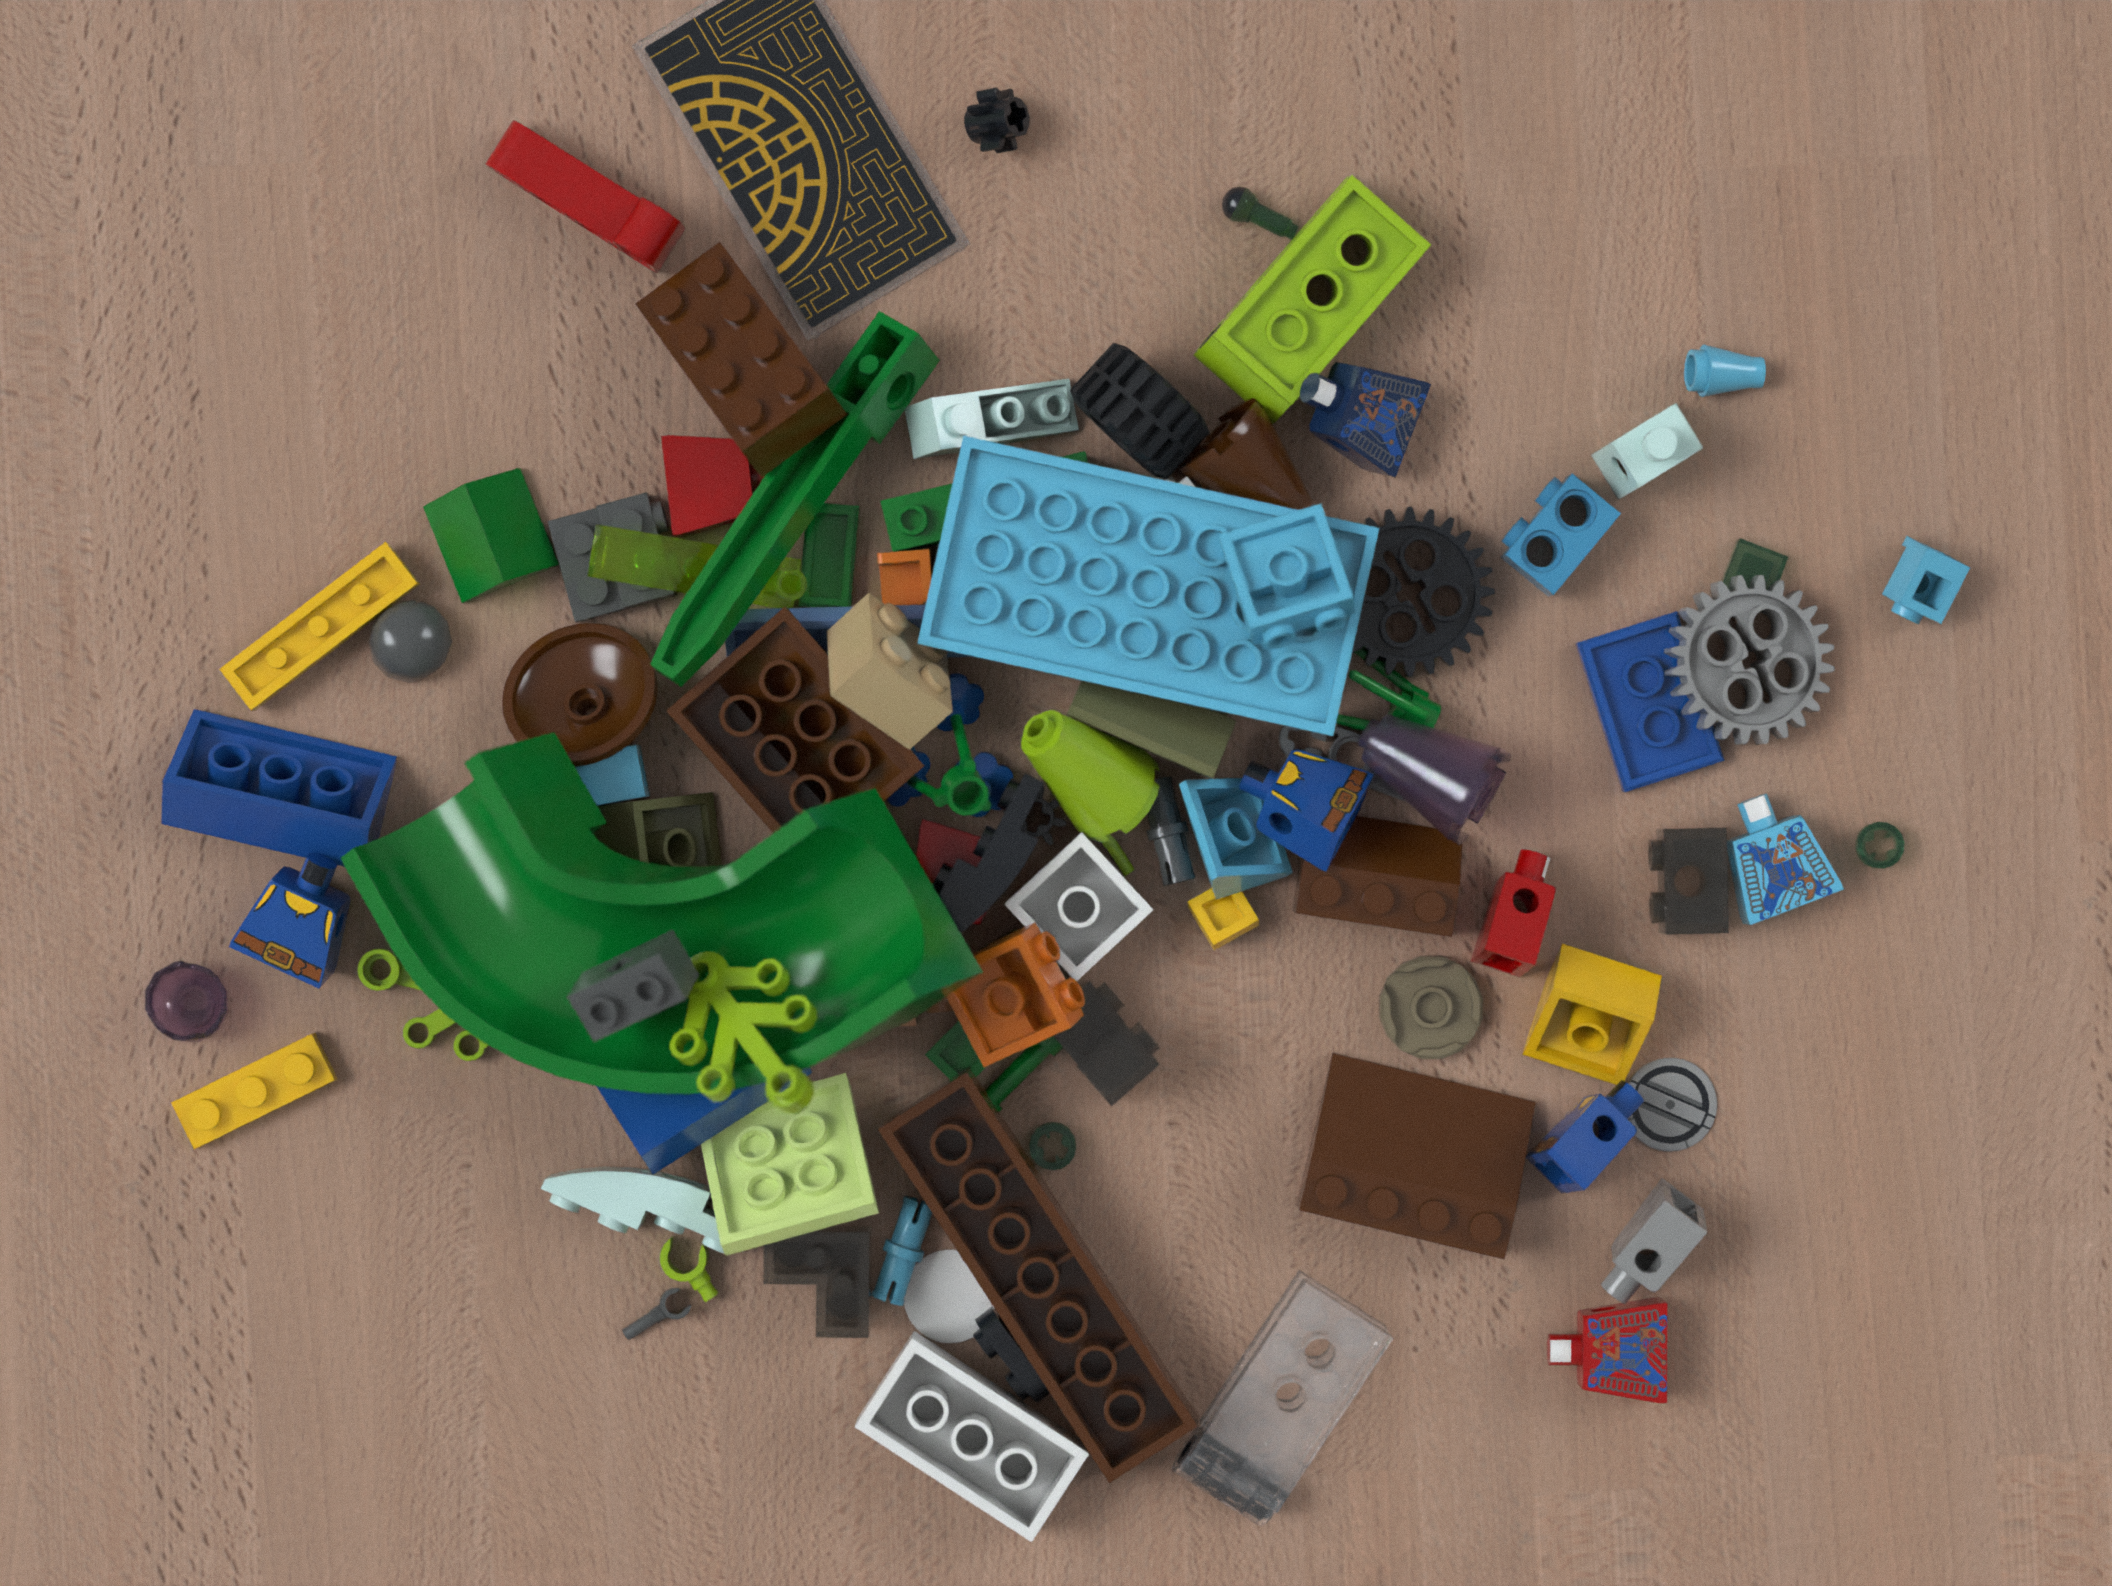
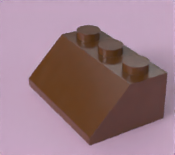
[1292,816,1463,937]

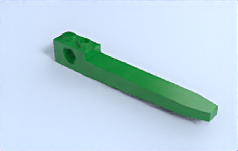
[650,311,940,687]

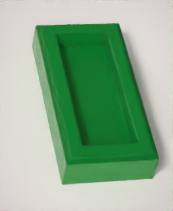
[798,503,860,607]

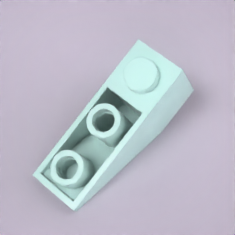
[905,379,1079,459]

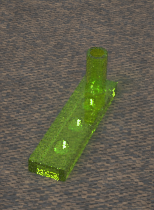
[587,524,807,608]

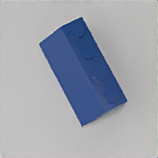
[161,709,397,867]

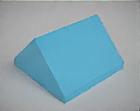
[1179,778,1293,900]

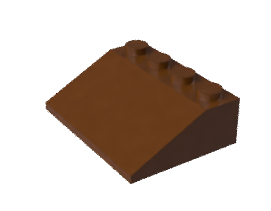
[666,606,925,833]
[1296,1053,1536,1259]

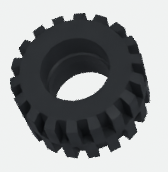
[1070,343,1210,479]

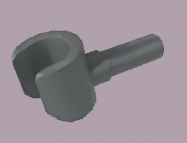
[622,1288,691,1340]

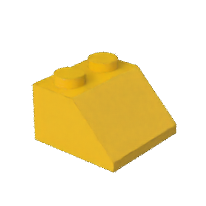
[1523,944,1662,1085]

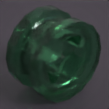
[1855,822,1905,869]
[1029,1122,1076,1170]

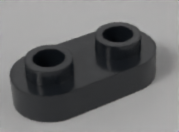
[973,1307,1050,1403]

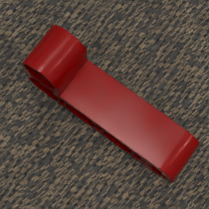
[485,120,685,273]

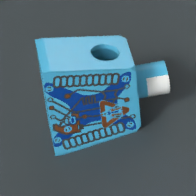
[1726,793,1844,925]

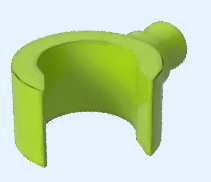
[660,1236,719,1302]

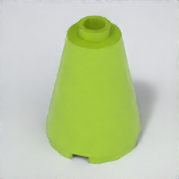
[1021,710,1160,842]

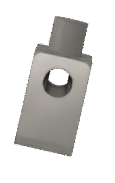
[1601,1178,1707,1304]

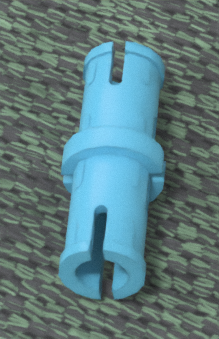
[871,1196,932,1306]

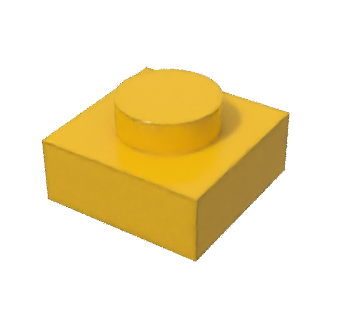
[1187,888,1259,950]

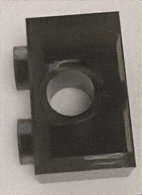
[1648,827,1729,934]

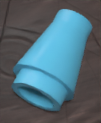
[1684,344,1766,397]

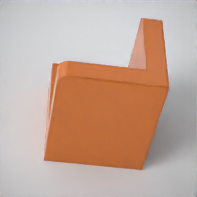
[877,549,933,605]

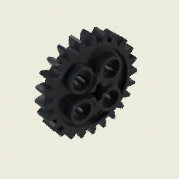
[1352,507,1495,677]

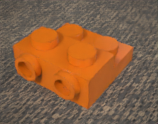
[946,922,1085,1067]

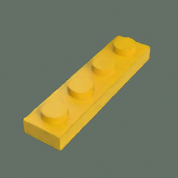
[219,542,420,711]

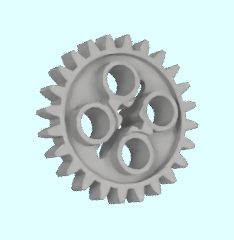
[1664,575,1835,745]

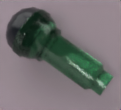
[1222,187,1299,240]

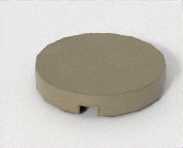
[1379,956,1483,1059]

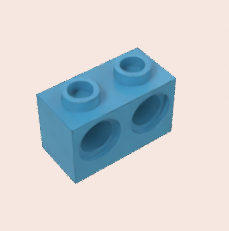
[1501,473,1621,597]

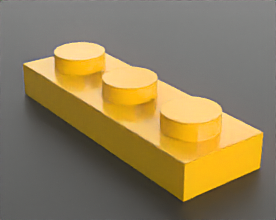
[171,1033,338,1149]

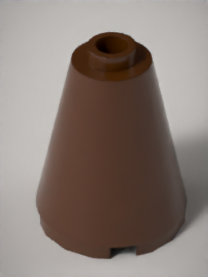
[1178,398,1315,510]

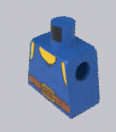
[1239,749,1374,872]
[229,853,351,989]
[1526,1080,1644,1194]

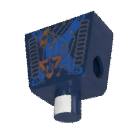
[1300,362,1431,478]

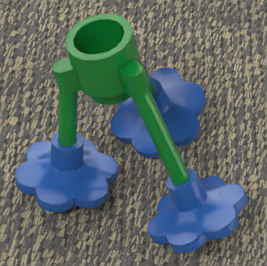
[887,673,1013,817]

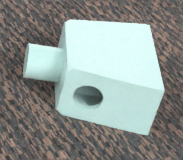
[1591,403,1703,499]

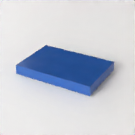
[1575,611,1725,792]

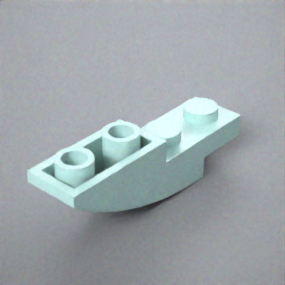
[541,1167,743,1254]

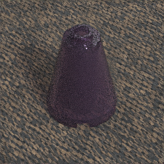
[1358,714,1511,845]

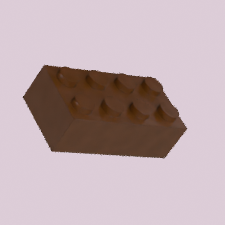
[635,242,847,477]

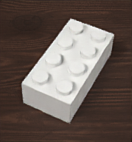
[855,1331,1089,1542]

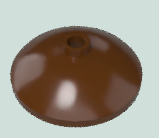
[502,623,658,767]

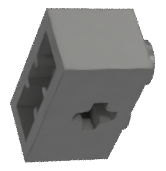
[567,930,699,1042]

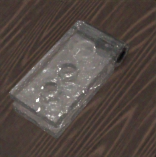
[1172,1270,1393,1527]

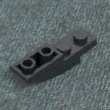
[933,773,1044,933]

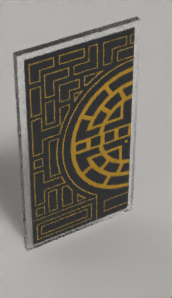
[632,0,970,341]

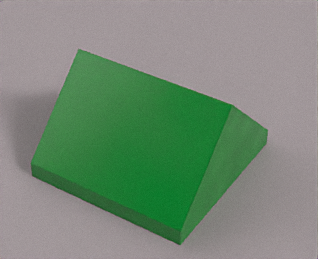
[423,468,559,604]

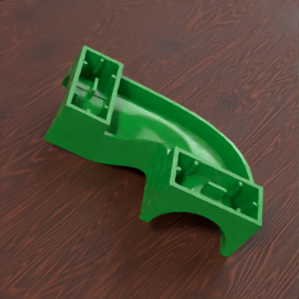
[340,732,983,1094]

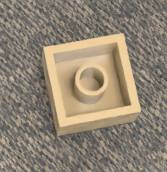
[826,593,953,750]

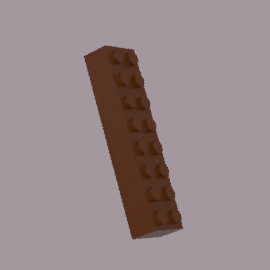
[878,1066,1198,1483]

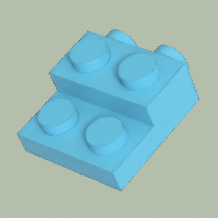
[1219,503,1355,648]

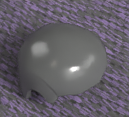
[369,600,452,683]

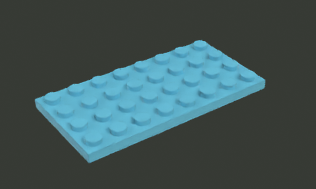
[917,436,1379,736]

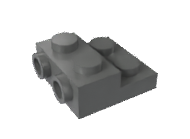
[548,492,683,623]

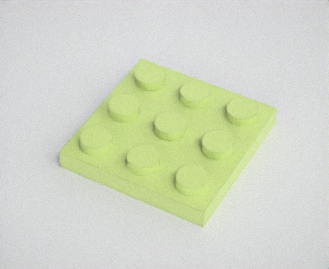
[701,1073,879,1256]

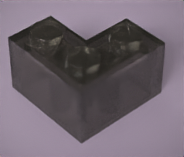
[1054,979,1160,1106]
[763,1226,872,1338]

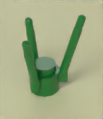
[1336,647,1441,744]

